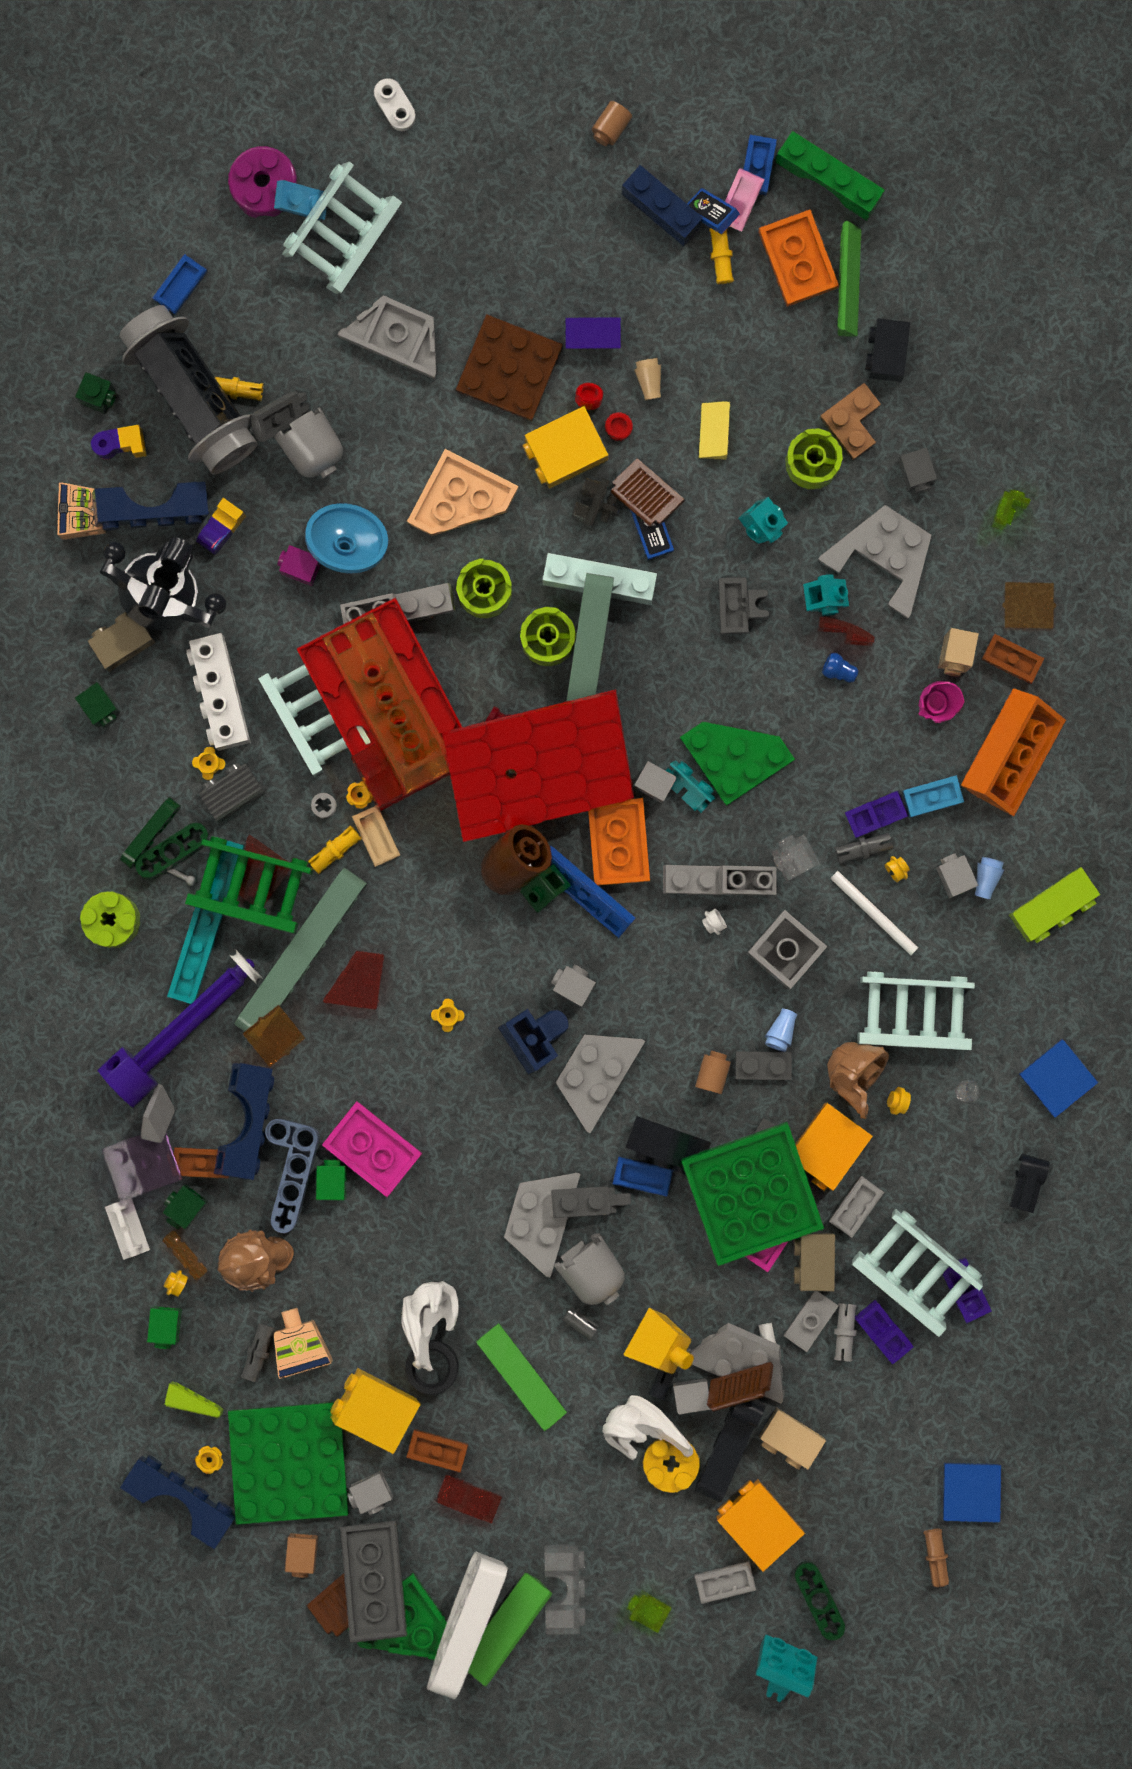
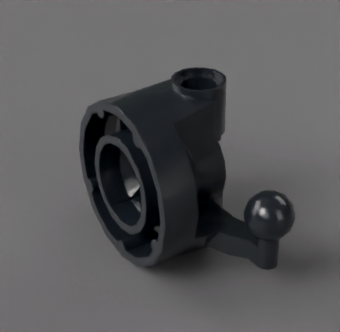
[100,537,227,630]

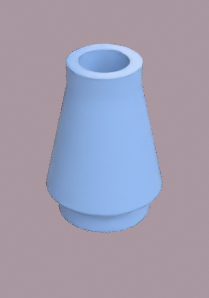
[974,857,1004,899]
[765,1008,797,1052]

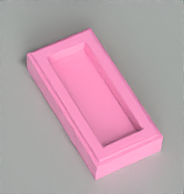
[725,168,765,232]

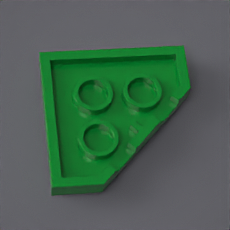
[680,722,795,806]
[347,1572,447,1660]

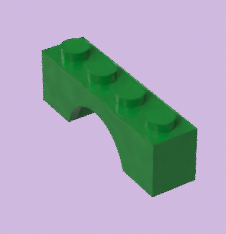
[775,131,885,221]

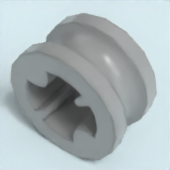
[311,793,337,818]

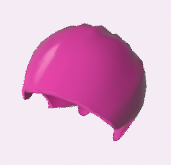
[918,681,964,723]

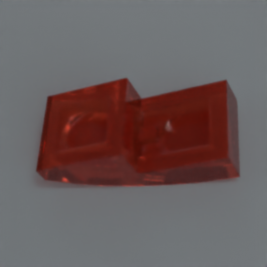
[817,617,875,646]
[351,744,403,810]
[436,1475,502,1523]

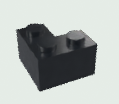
[625,1116,711,1175]

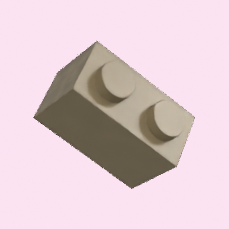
[88,612,156,672]
[793,1233,835,1291]

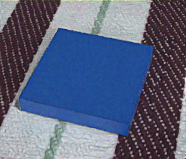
[1019,1039,1098,1118]
[943,1463,1001,1522]

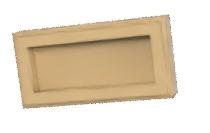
[352,805,400,867]

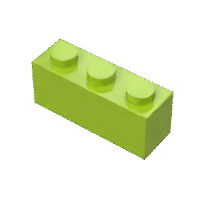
[1009,867,1100,943]

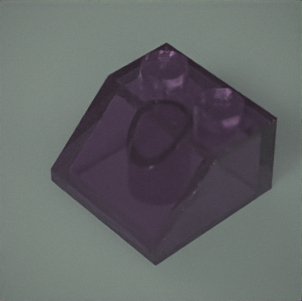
[102,1134,182,1202]

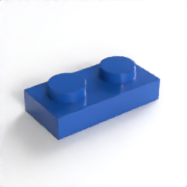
[744,135,777,196]

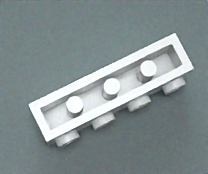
[186,633,251,751]

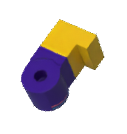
[91,425,147,459]
[196,498,246,555]

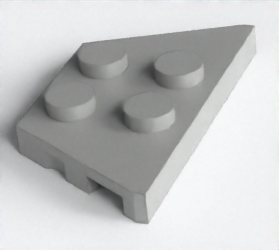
[338,295,436,379]
[556,1035,645,1133]
[504,1173,580,1278]
[686,1323,785,1404]

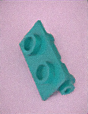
[665,760,715,813]

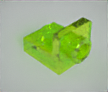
[991,490,1031,530]
[626,1590,672,1633]

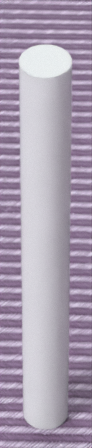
[830,871,918,955]

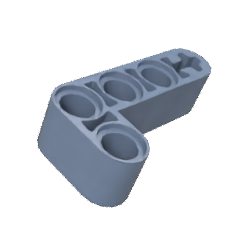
[265,1119,320,1233]

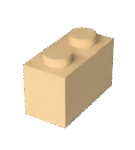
[938,628,979,677]
[759,1407,826,1469]

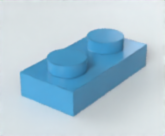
[274,180,327,220]
[902,775,964,818]

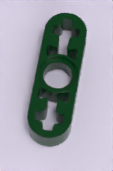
[120,797,181,869]
[136,823,209,880]
[794,1561,845,1640]

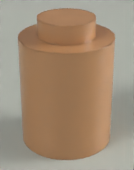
[592,101,632,146]
[695,1051,731,1094]

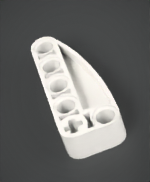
[427,1552,507,1700]

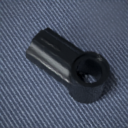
[1009,1153,1050,1213]

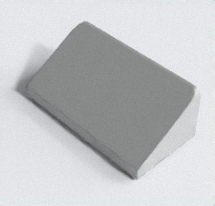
[141,1084,175,1143]

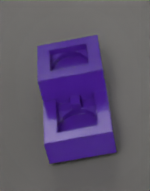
[845,791,909,838]
[942,1258,992,1323]
[855,1300,914,1365]

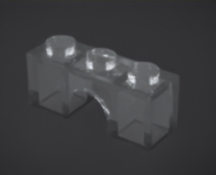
[545,1544,585,1635]

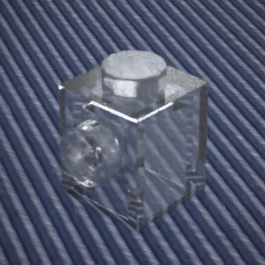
[771,835,820,881]

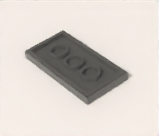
[340,1521,407,1643]

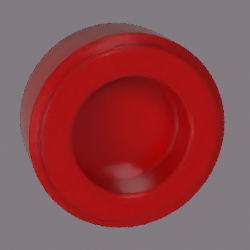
[575,383,603,410]
[605,412,633,441]

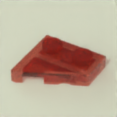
[239,834,290,907]
[323,951,385,1010]

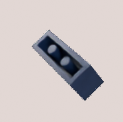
[622,165,703,246]

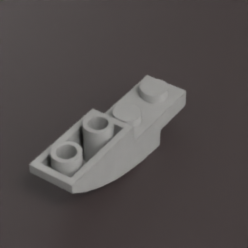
[340,583,456,624]
[663,865,777,895]

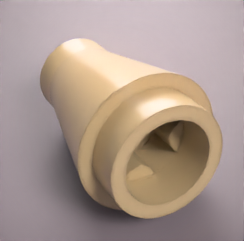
[634,358,661,400]

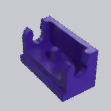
[565,317,621,349]

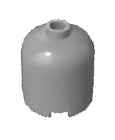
[274,407,343,479]
[554,1233,625,1305]

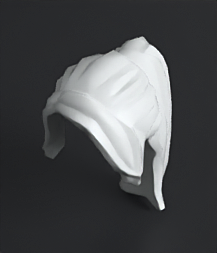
[401,1281,459,1371]
[603,1395,693,1460]

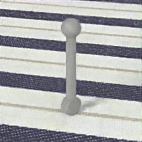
[145,860,197,886]

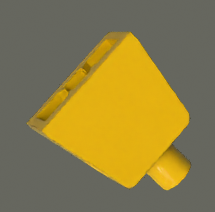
[623,1308,694,1374]

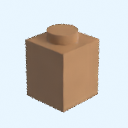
[285,1533,318,1578]

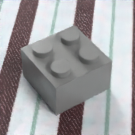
[746,910,827,990]

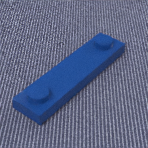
[548,846,635,938]

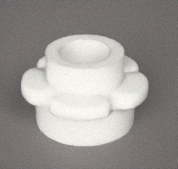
[702,909,727,935]

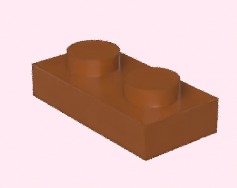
[981,634,1044,684]
[172,1147,230,1178]
[406,1429,468,1473]

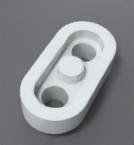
[374,79,416,131]

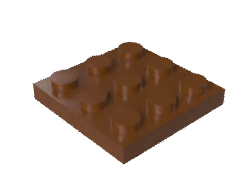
[456,314,563,421]

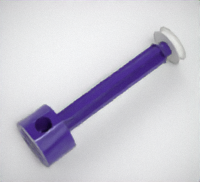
[97,950,262,1108]

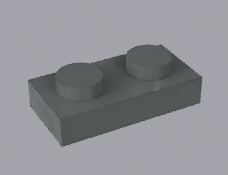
[735,1051,792,1080]

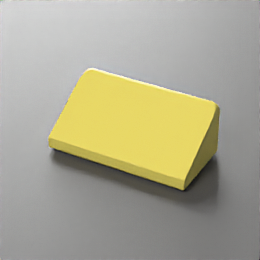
[699,402,730,460]

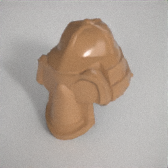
[827,1042,889,1119]
[217,1230,294,1292]

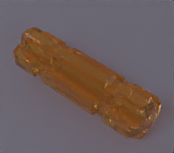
[163,1231,207,1280]

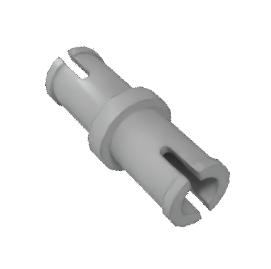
[834,1303,857,1361]

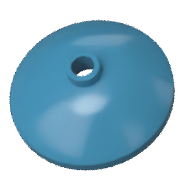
[305,503,388,573]

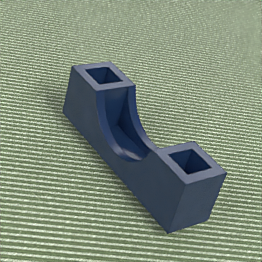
[91,482,209,530]
[214,1063,274,1180]
[120,1455,235,1550]

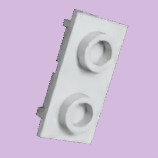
[105,1197,150,1260]

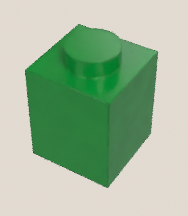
[316,1160,347,1200]
[147,1306,182,1349]

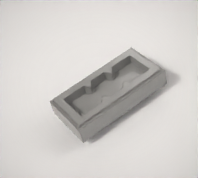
[829,1176,884,1238]
[783,1291,838,1352]
[694,1561,756,1604]

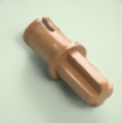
[924,1528,949,1587]

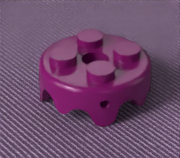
[228,146,297,218]

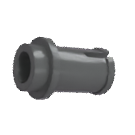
[562,1306,599,1340]

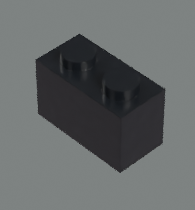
[865,318,910,382]

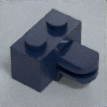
[498,1009,568,1074]

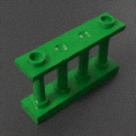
[185,836,313,934]

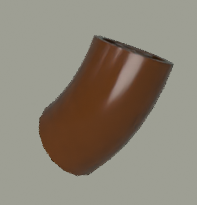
[481,824,552,895]

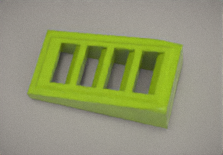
[164,1381,223,1418]

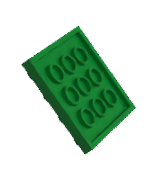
[681,1122,824,1266]
[228,1402,349,1524]

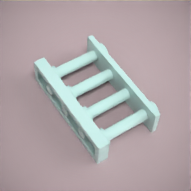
[282,162,402,294]
[258,665,371,777]
[857,972,975,1050]
[852,1209,983,1337]

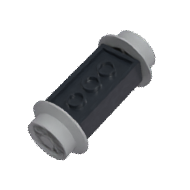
[119,305,258,474]

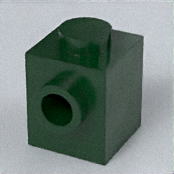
[75,372,116,414]
[75,682,120,728]
[520,864,571,913]
[163,1185,208,1230]

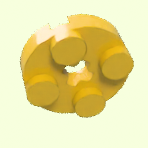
[643,1439,699,1492]

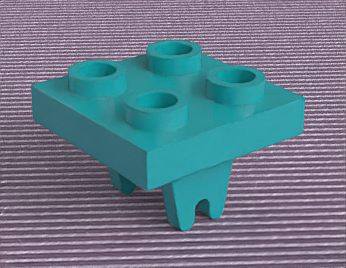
[756,1634,817,1702]

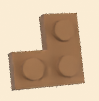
[820,383,881,460]

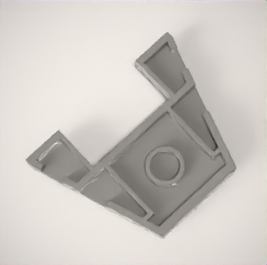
[818,505,931,619]

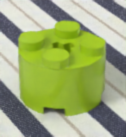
[785,428,843,489]
[456,559,512,618]
[520,607,576,666]
[80,891,140,948]

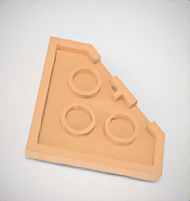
[407,449,519,536]

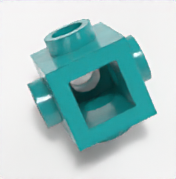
[738,497,788,544]
[803,574,849,616]

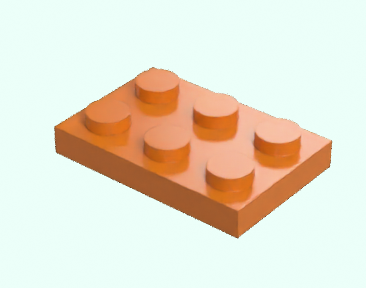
[758,210,839,307]
[588,798,650,886]

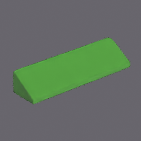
[837,221,861,337]
[476,1323,567,1431]
[468,1573,553,1686]

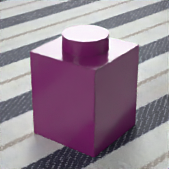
[277,545,321,586]

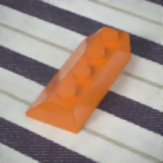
[961,688,1066,816]

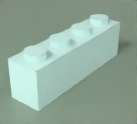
[543,553,657,605]

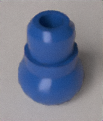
[822,653,858,683]

